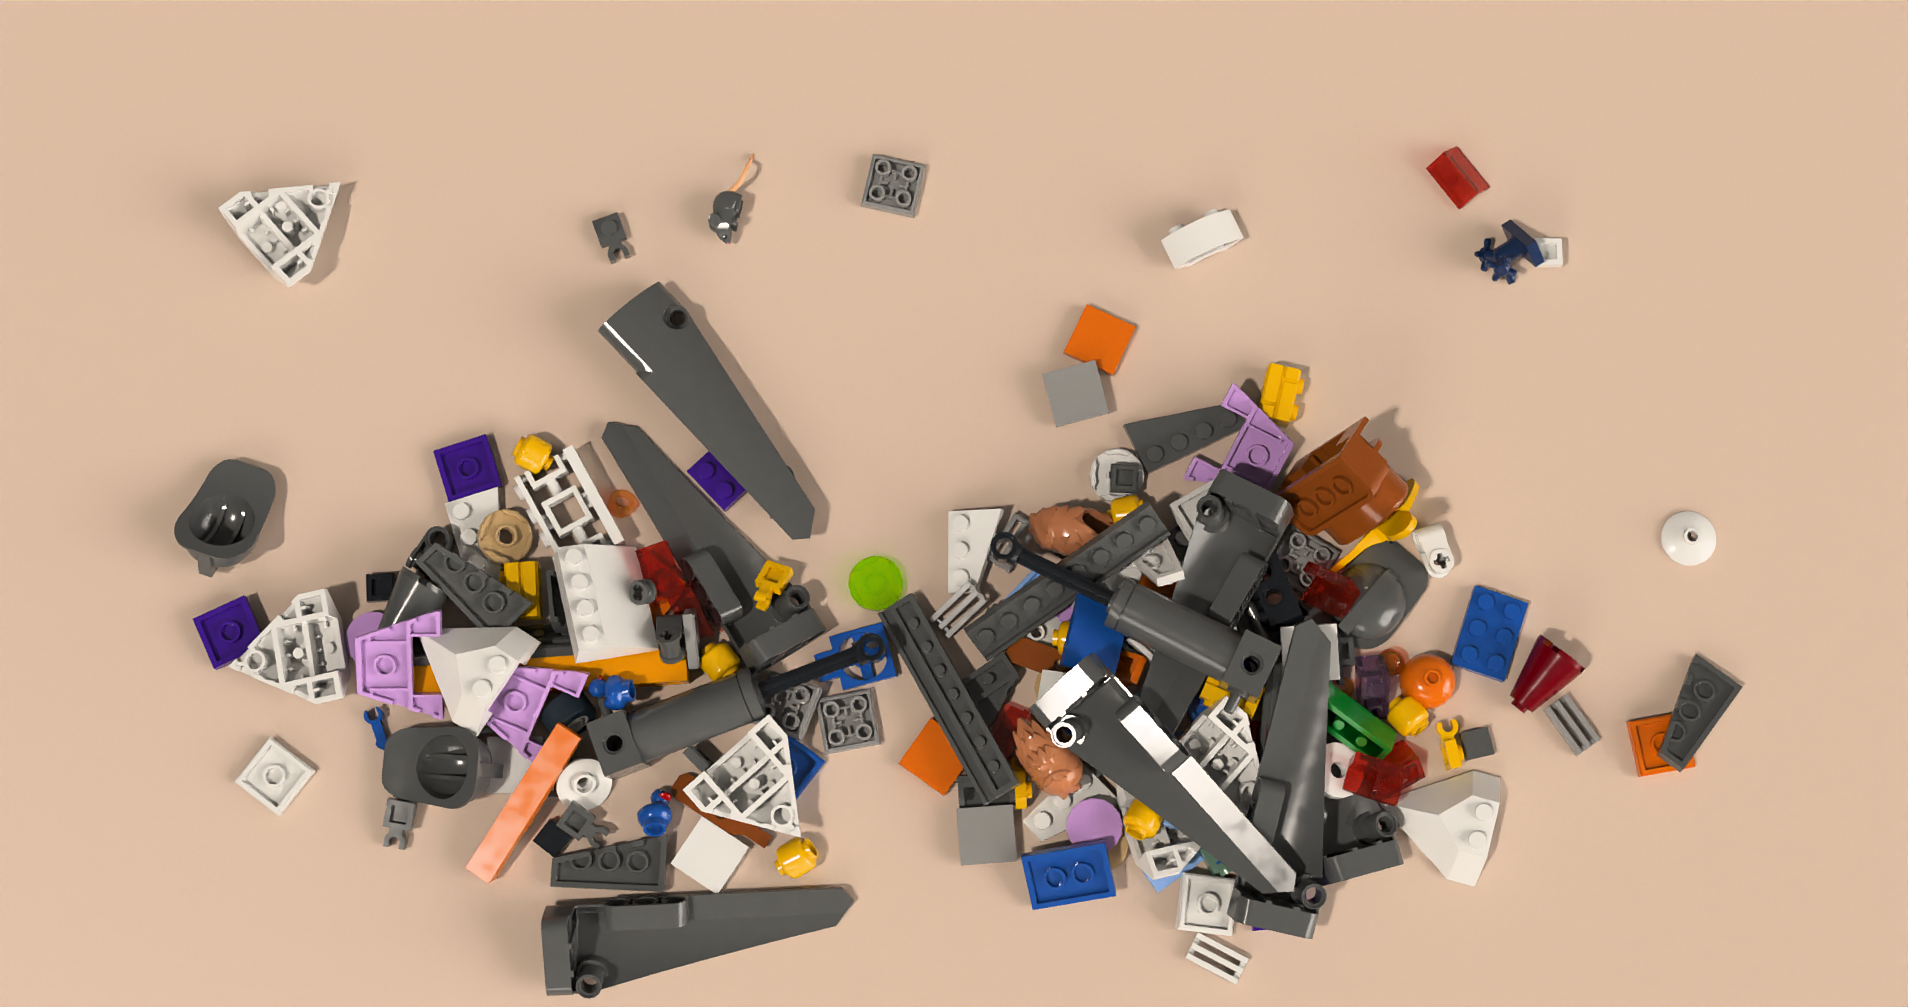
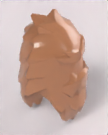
[1028,505,1113,556]
[1012,713,1083,800]

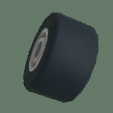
[541,691,597,734]

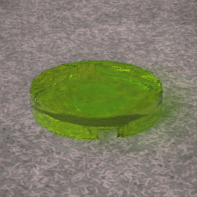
[848,556,903,612]

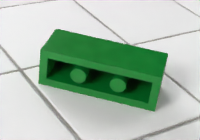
[1327,683,1397,767]

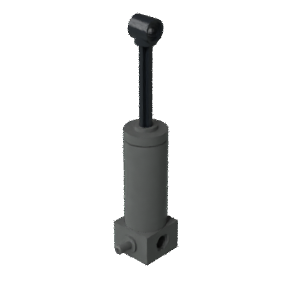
[990,532,1282,715]
[586,633,887,780]

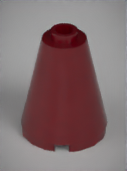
[1510,634,1585,713]

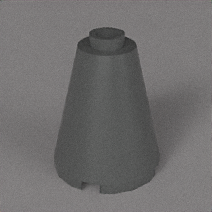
[378,566,449,629]

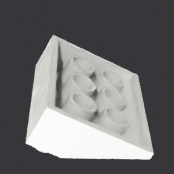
[554,544,659,663]

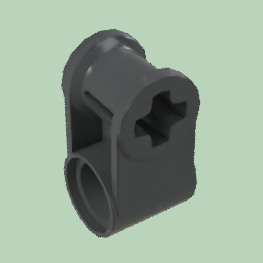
[406,526,455,581]
[655,614,686,664]

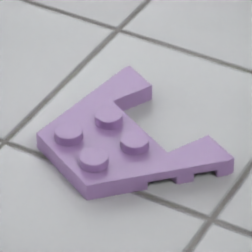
[1183,382,1294,491]
[355,609,445,719]
[486,665,590,762]

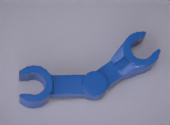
[364,706,387,750]

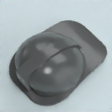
[174,459,276,578]
[1320,540,1428,649]
[382,726,504,809]

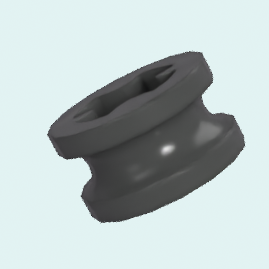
[629,579,657,605]

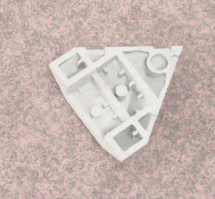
[218,182,340,288]
[228,588,350,704]
[419,627,541,737]
[1178,695,1260,809]
[683,714,801,837]
[1378,770,1500,887]
[1116,784,1201,880]

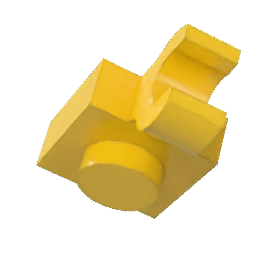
[753,560,793,611]
[1435,719,1464,771]
[1011,757,1032,809]

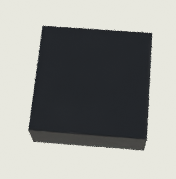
[366,573,396,603]
[533,818,572,858]

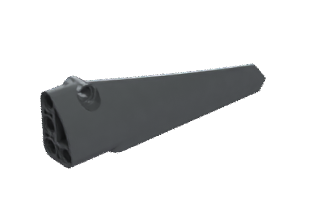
[598,282,815,540]
[601,422,826,676]
[1139,469,1294,735]
[1236,600,1404,886]
[1227,618,1331,939]
[1028,652,1297,894]
[541,887,854,999]

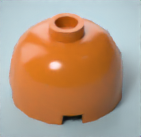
[1398,654,1455,710]

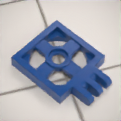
[814,622,897,691]

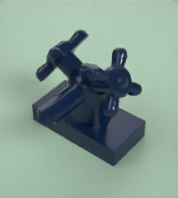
[1474,220,1545,285]

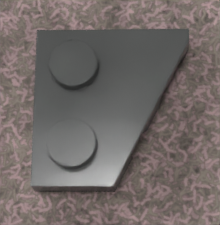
[962,652,1019,727]

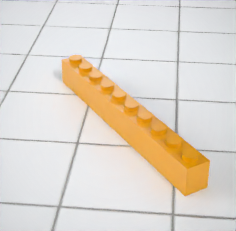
[414,647,690,694]

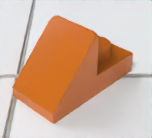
[1115,650,1147,686]

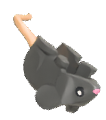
[708,154,754,245]

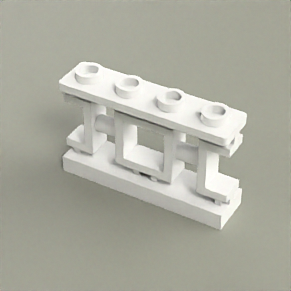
[513,445,627,562]

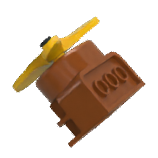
[1275,416,1420,576]

